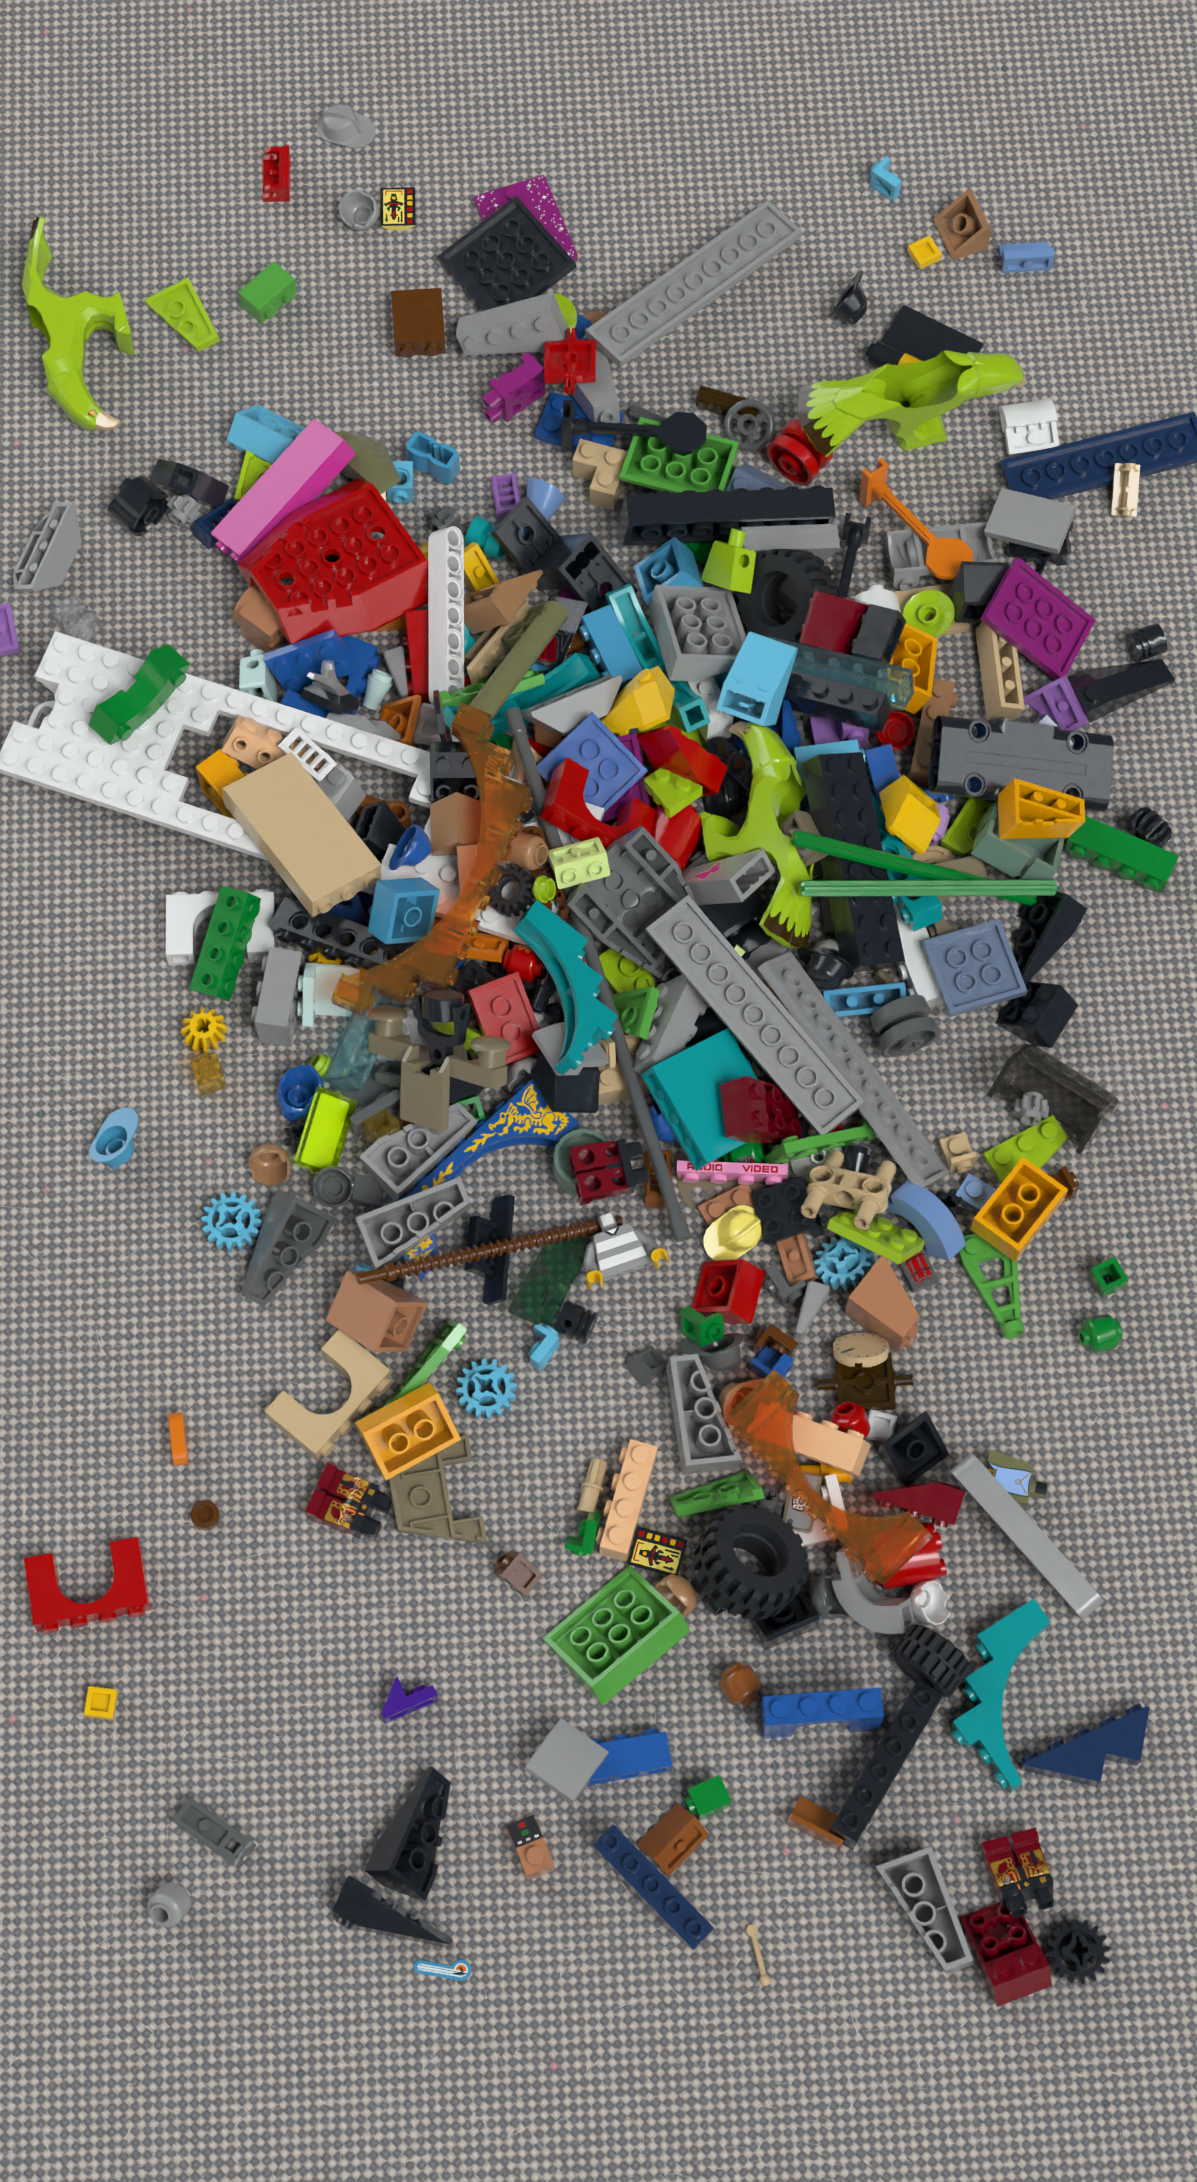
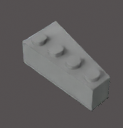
[456,292,571,355]
[633,975,708,1075]
[355,1177,471,1270]
[666,1354,742,1475]
[876,1846,974,1974]

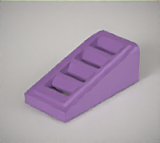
[491,473,520,524]

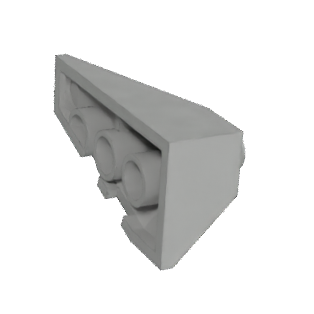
[359,1102,478,1201]

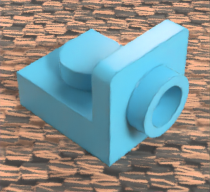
[870,156,902,202]
[529,1323,560,1372]

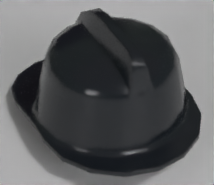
[828,270,868,325]
[703,775,748,829]
[797,947,855,990]

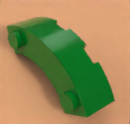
[88,644,190,745]

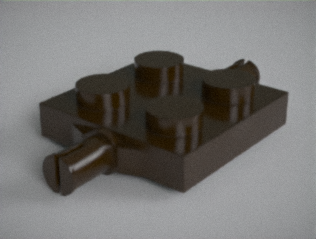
[817,1352,914,1411]

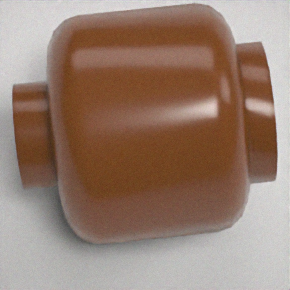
[719,1662,762,1707]

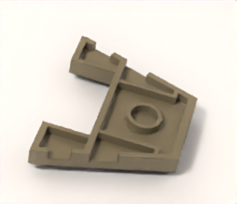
[389,1434,487,1544]

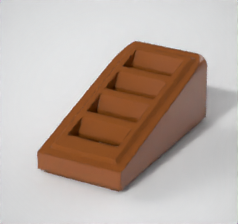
[644,1150,673,1208]

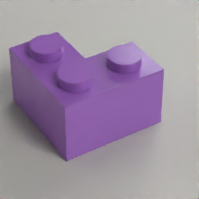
[808,716,869,750]

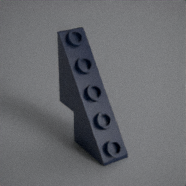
[1021,1704,1150,1787]
[592,1824,714,1950]

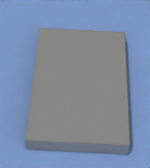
[984,488,1076,554]

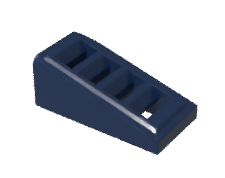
[193,498,237,549]

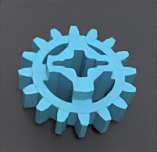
[201,1191,262,1253]
[814,1236,876,1291]
[456,1358,517,1421]

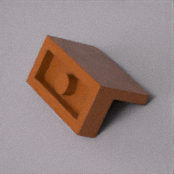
[787,1796,844,1851]
[637,1804,709,1877]

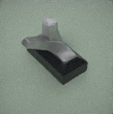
[302,660,359,714]

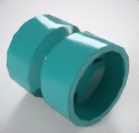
[464,515,505,561]

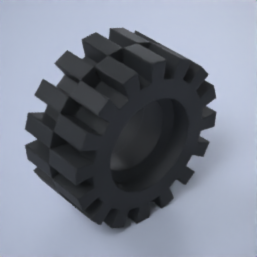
[484,864,536,917]

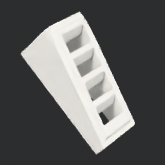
[277,727,337,783]

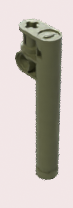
[452,601,569,745]

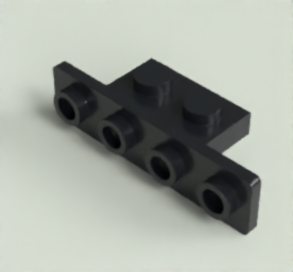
[465,1194,515,1305]

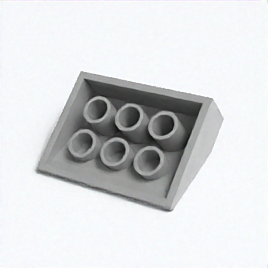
[648,585,746,681]

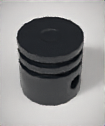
[1125,623,1168,663]
[554,1300,599,1344]

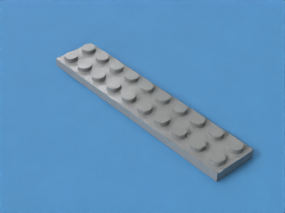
[585,200,802,368]
[646,895,865,1135]
[758,952,950,1188]

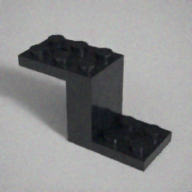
[491,497,638,613]

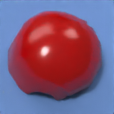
[875,711,916,751]

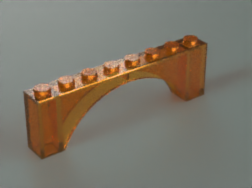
[725,1369,933,1585]

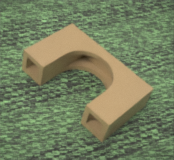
[264,1330,392,1461]

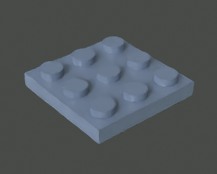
[922,918,1027,1017]

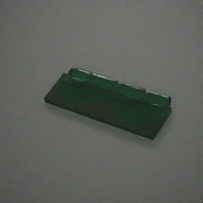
[508,1225,589,1325]

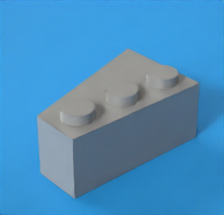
[317,764,366,821]

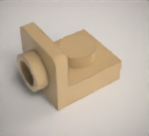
[938,1132,977,1173]

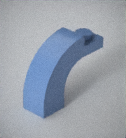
[885,1180,966,1261]

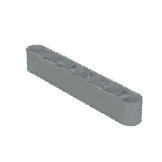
[950,1453,1104,1620]

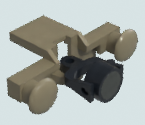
[367,989,511,1132]

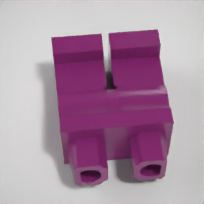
[481,352,546,424]

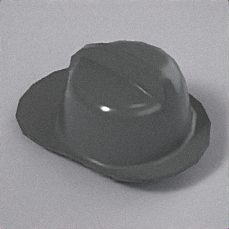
[679,1333,744,1371]

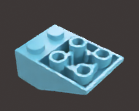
[716,631,798,726]

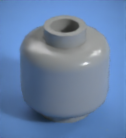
[147,1882,191,1928]

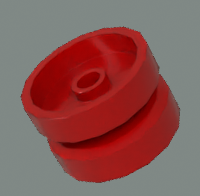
[767,419,833,486]

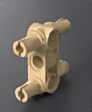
[801,1150,896,1230]

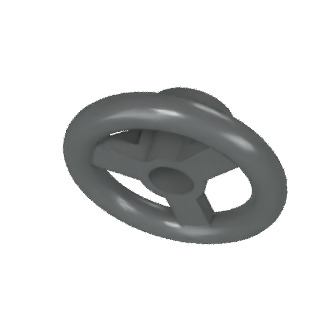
[724,399,775,451]

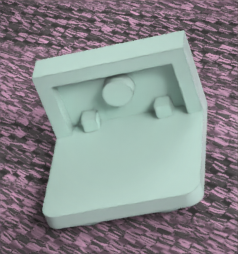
[297,963,360,1027]

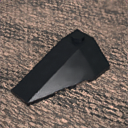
[1067,659,1175,726]
[1012,891,1087,985]
[364,1767,451,1901]
[332,1875,454,1949]

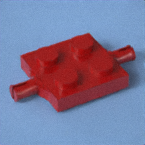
[544,328,597,395]

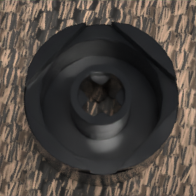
[107,476,169,536]

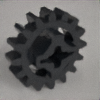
[1045,1919,1111,1986]

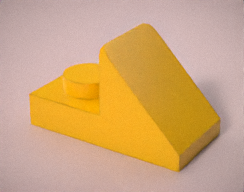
[464,542,500,592]

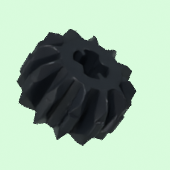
[1126,807,1172,848]

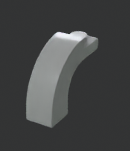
[832,1544,916,1634]

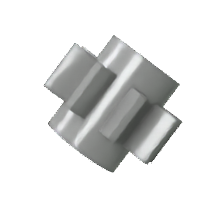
[167,494,199,527]
[1014,1092,1049,1126]

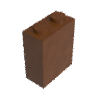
[391,288,446,358]

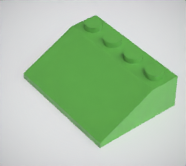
[619,417,739,493]
[542,1565,690,1706]

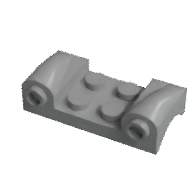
[886,522,998,591]

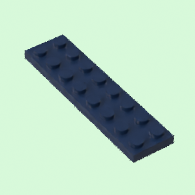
[999,412,1197,500]

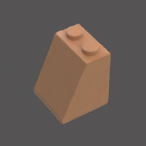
[845,1256,920,1354]
[326,1271,428,1352]

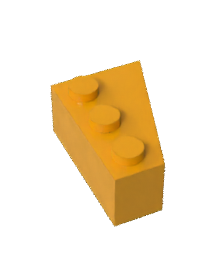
[998,778,1085,839]

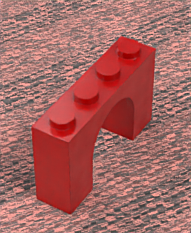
[540,757,656,850]
[24,1537,151,1634]

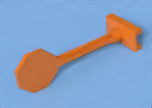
[859,458,973,580]

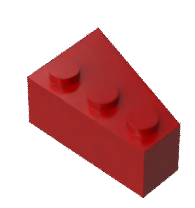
[402,609,431,704]

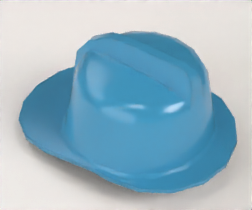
[89,1107,139,1170]

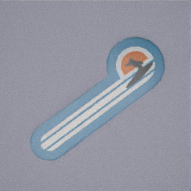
[414,1960,471,1981]

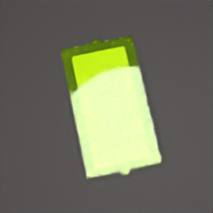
[293,1086,357,1174]

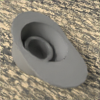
[317,105,376,149]

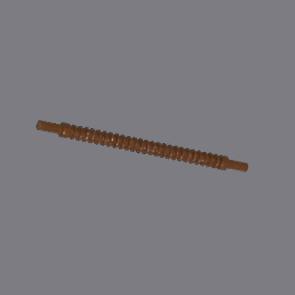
[356,1216,623,1285]

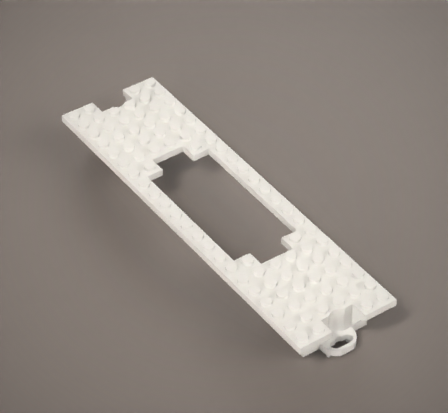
[0,631,604,947]

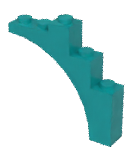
[605,584,711,733]
[443,653,601,747]
[513,900,618,1076]
[950,1598,1050,1793]

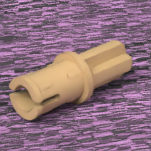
[576,1459,607,1516]

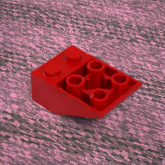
[636,725,728,798]

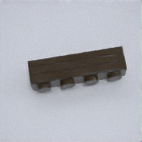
[696,385,761,423]

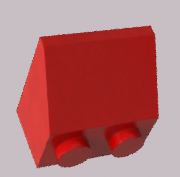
[691,1259,765,1325]

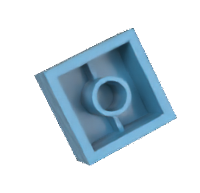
[634,537,703,605]
[368,877,440,944]

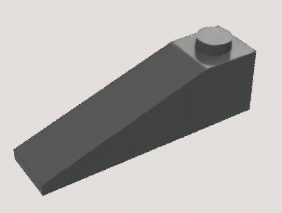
[241,1189,336,1307]

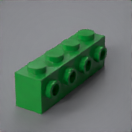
[1065,815,1179,893]
[189,886,261,1002]

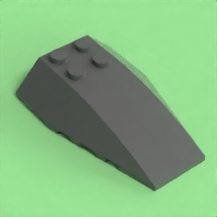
[565,826,703,983]

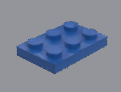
[535,392,624,451]
[264,629,359,693]

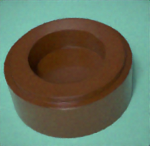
[191,1500,220,1531]

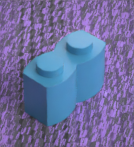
[406,432,460,484]

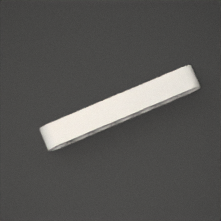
[428,526,464,707]

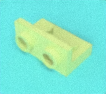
[548,837,610,889]

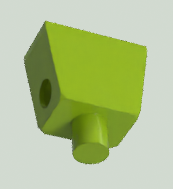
[701,528,756,594]

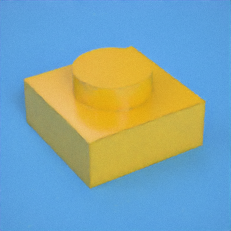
[907,236,942,270]
[84,1686,119,1721]

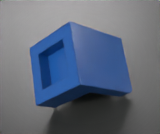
[749,1347,794,1388]

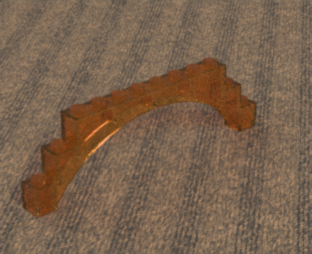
[331,702,534,1016]

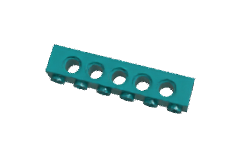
[871,793,943,932]

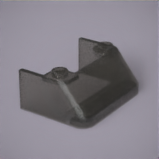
[987,1044,1119,1154]

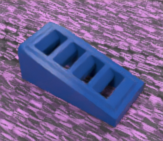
[780,699,802,756]

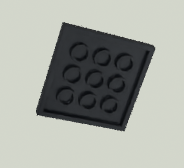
[437,196,577,311]

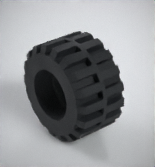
[891,1624,971,1698]

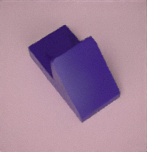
[382,1676,439,1724]

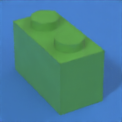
[238,261,297,324]

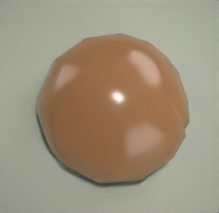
[249,1144,291,1186]
[655,1574,697,1617]

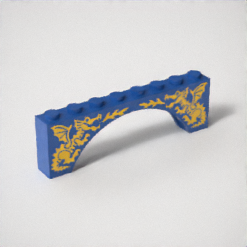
[395,1079,579,1280]

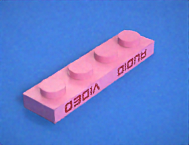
[677,1161,788,1186]

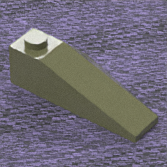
[335,431,401,494]

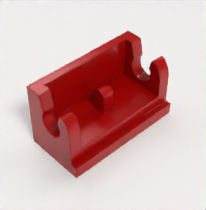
[262,145,291,202]

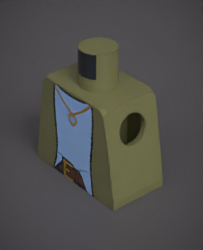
[979,1450,1048,1510]

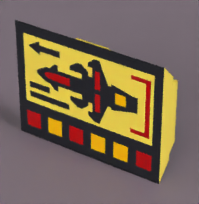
[380,187,416,230]
[627,1526,688,1575]

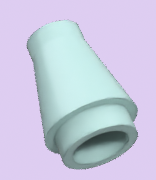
[362,669,393,710]

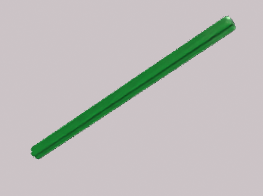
[791,830,1037,905]
[799,879,1058,897]

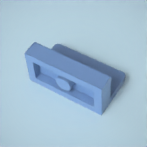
[999,242,1055,273]

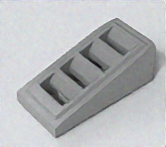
[383,646,408,700]
[793,1281,830,1342]

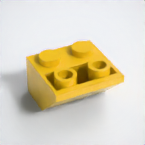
[879,775,941,855]

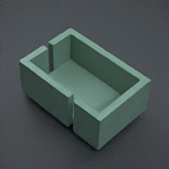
[971,801,1065,880]

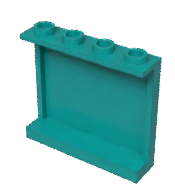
[641,1028,757,1171]

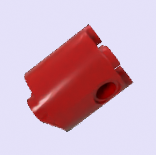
[650,804,703,871]
[864,1522,947,1590]

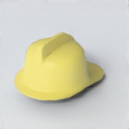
[703,1205,762,1261]

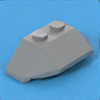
[13,502,82,592]
[521,675,622,736]

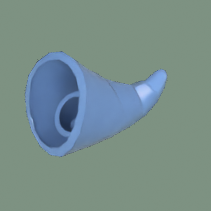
[521,478,565,537]

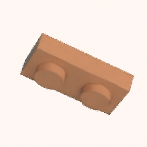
[697,1184,755,1228]
[776,1233,818,1287]

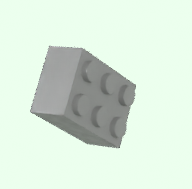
[251,947,305,1047]

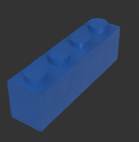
[586,1729,672,1786]

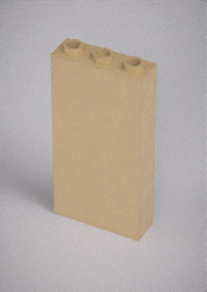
[223,752,381,917]

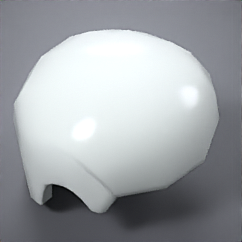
[910,1580,950,1626]

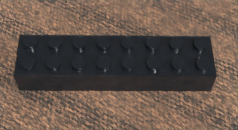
[619,485,836,546]
[801,752,905,972]

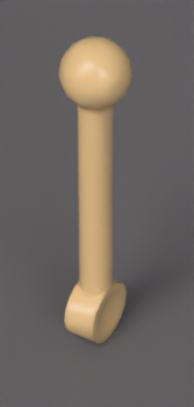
[746,1924,771,1986]

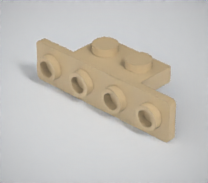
[464,602,530,684]

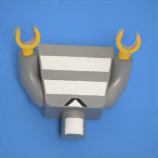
[583,1213,670,1290]

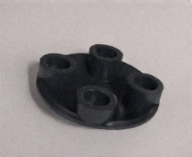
[726,917,772,961]

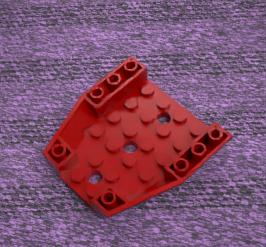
[237,478,428,644]

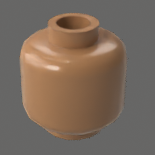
[506,832,548,871]

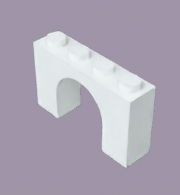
[166,889,276,965]

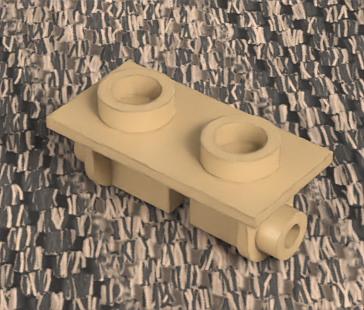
[1111,463,1140,517]

